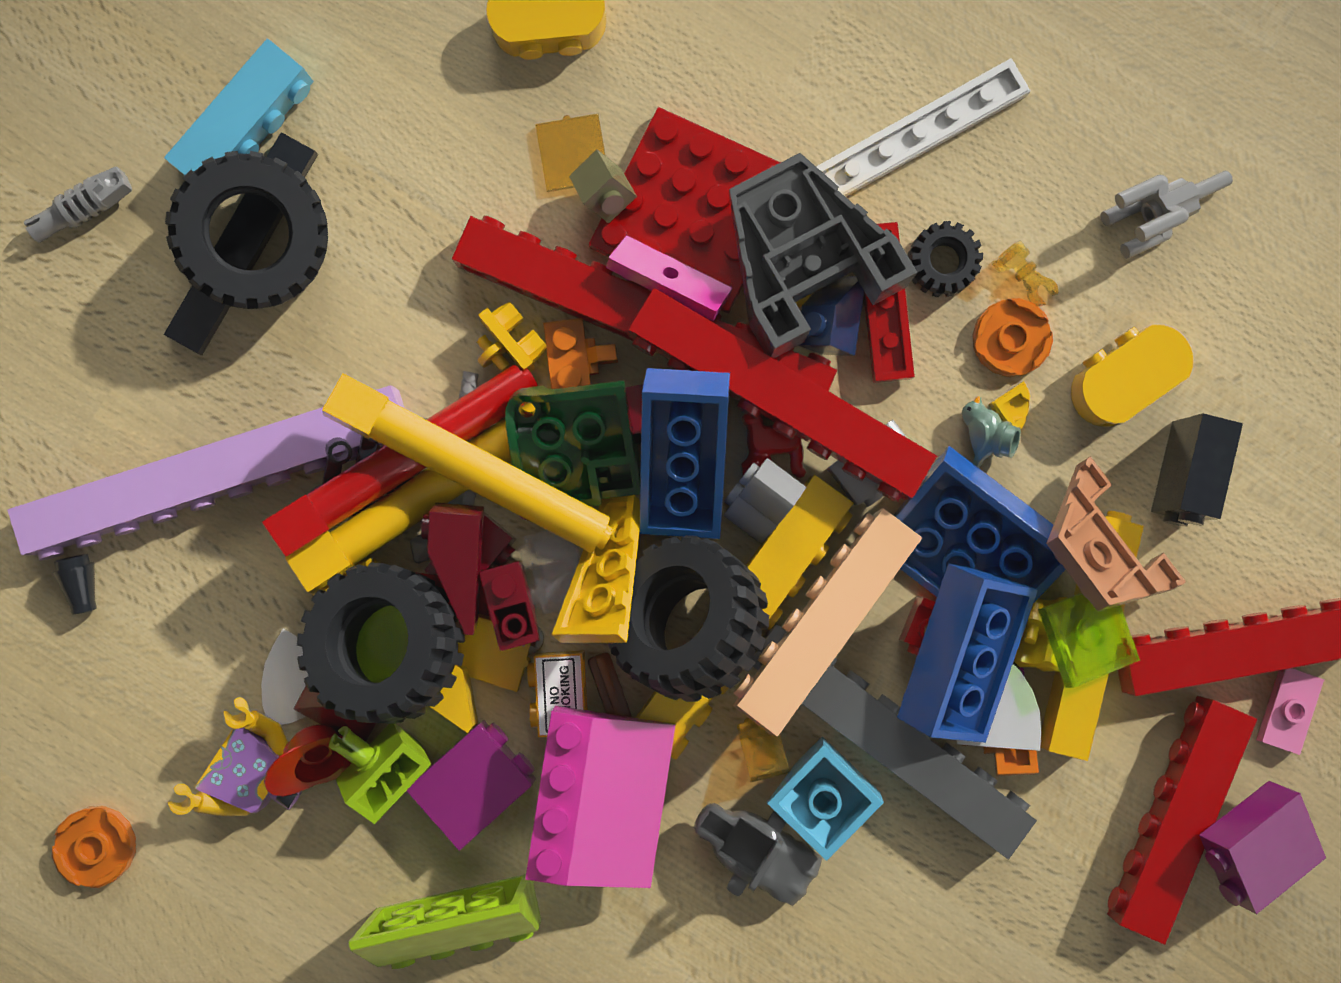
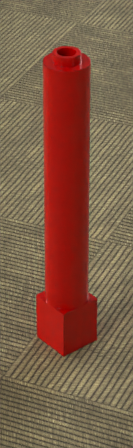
[262,364,538,557]

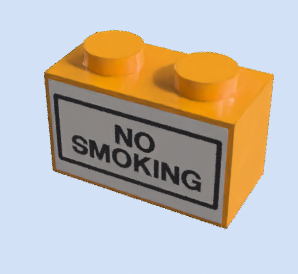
[527,650,588,737]

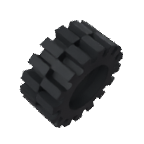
[908,221,983,297]

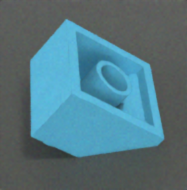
[767,736,884,861]

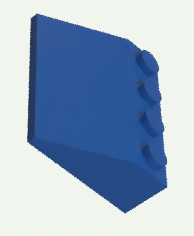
[893,446,1066,602]

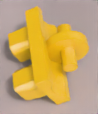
[476,302,547,372]
[1014,597,1072,671]

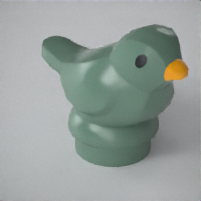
[962,396,1021,469]

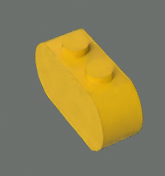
[486,0,606,60]
[1071,325,1193,427]

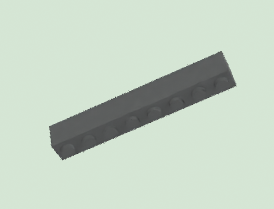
[752,623,1037,860]

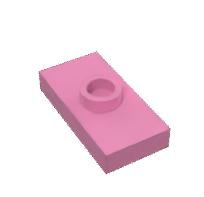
[1256,668,1324,755]

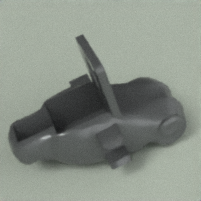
[694,803,822,906]

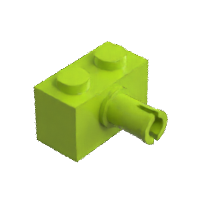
[329,723,431,824]

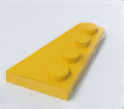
[551,495,640,643]

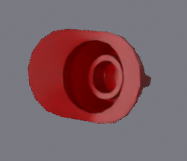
[264,725,351,796]

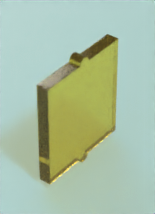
[535,114,606,192]

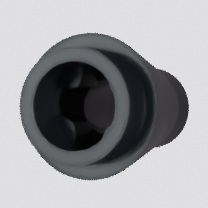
[52,554,97,615]

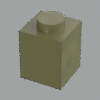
[569,149,637,223]

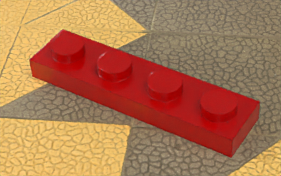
[864,222,915,383]

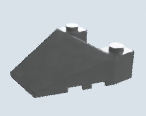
[729,153,917,358]

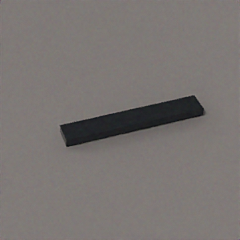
[163,132,318,355]

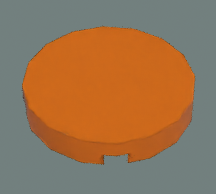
[972,298,1053,377]
[52,806,136,888]

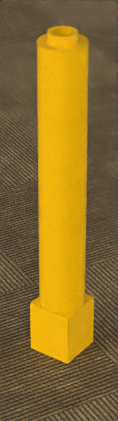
[322,373,613,553]
[285,403,535,594]

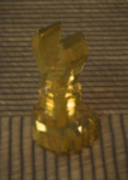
[992,240,1059,306]

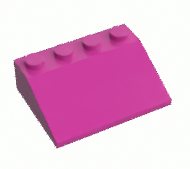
[525,706,675,888]

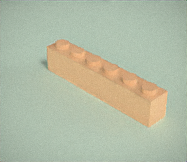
[733,508,922,737]

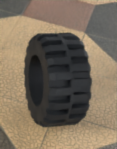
[165,151,328,309]
[608,535,769,702]
[297,563,465,724]

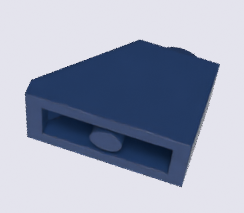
[798,276,864,356]

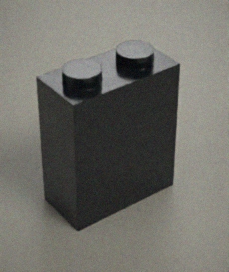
[1151,413,1243,527]

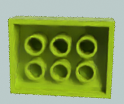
[349,874,541,969]

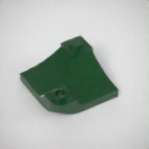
[505,381,641,506]

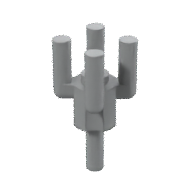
[1100,170,1233,259]

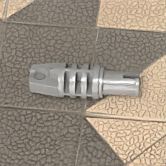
[24,166,132,243]

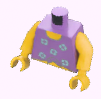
[167,697,303,816]

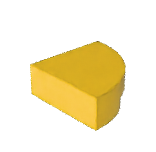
[988,381,1030,429]

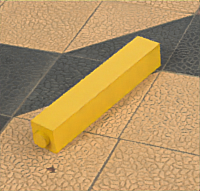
[1040,511,1144,761]

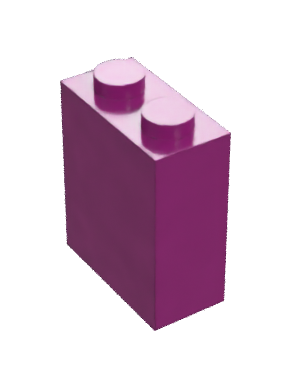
[407,720,536,851]
[1199,781,1326,915]

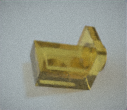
[737,718,790,782]

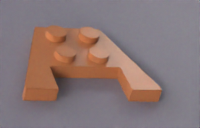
[1046,456,1186,612]

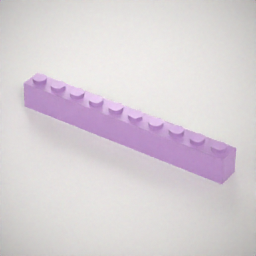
[7,385,404,561]

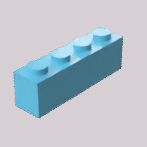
[164,38,314,175]

